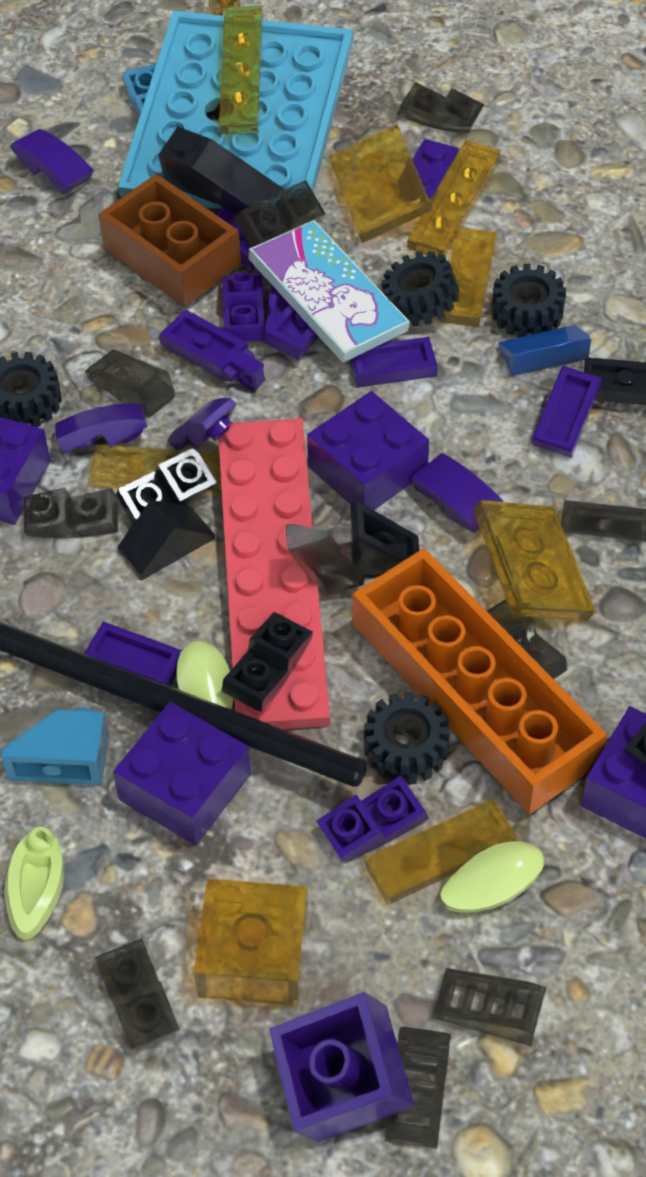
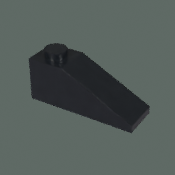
[158,126,285,223]

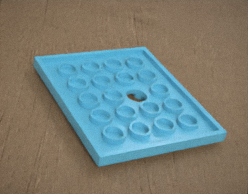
[118,10,354,219]

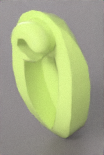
[177,641,233,710]
[4,826,64,941]
[440,841,544,913]

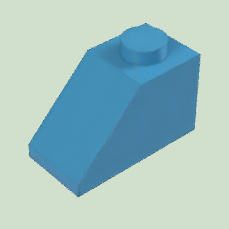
[1,708,109,785]

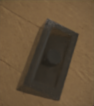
[560,500,646,541]
[286,524,365,596]

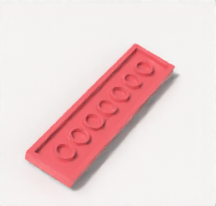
[219,418,330,730]

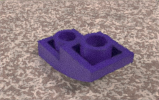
[10,129,94,194]
[222,272,265,342]
[167,398,237,453]
[55,404,148,453]
[411,453,506,533]
[316,775,429,862]

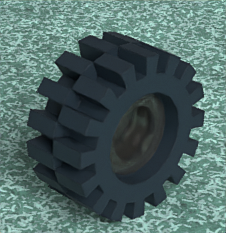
[381,251,460,326]
[491,264,566,337]
[0,352,62,427]
[364,692,450,785]

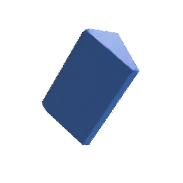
[498,325,591,376]

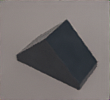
[117,500,215,581]
[350,500,420,578]

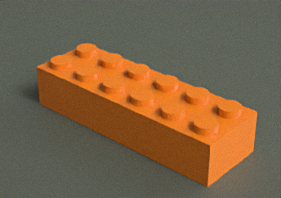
[352,548,608,815]

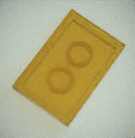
[329,124,434,243]
[474,500,596,621]

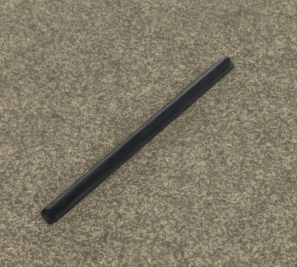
[0,622,367,787]

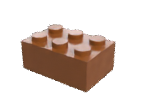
[98,174,241,307]

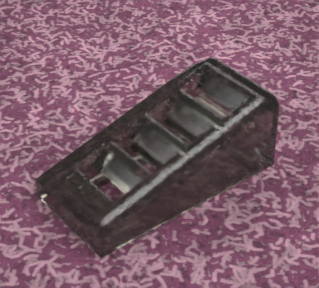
[85,349,175,417]
[432,968,547,1047]
[384,1027,451,1149]

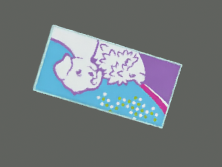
[248,220,410,363]

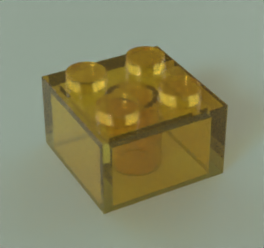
[194,878,309,1006]

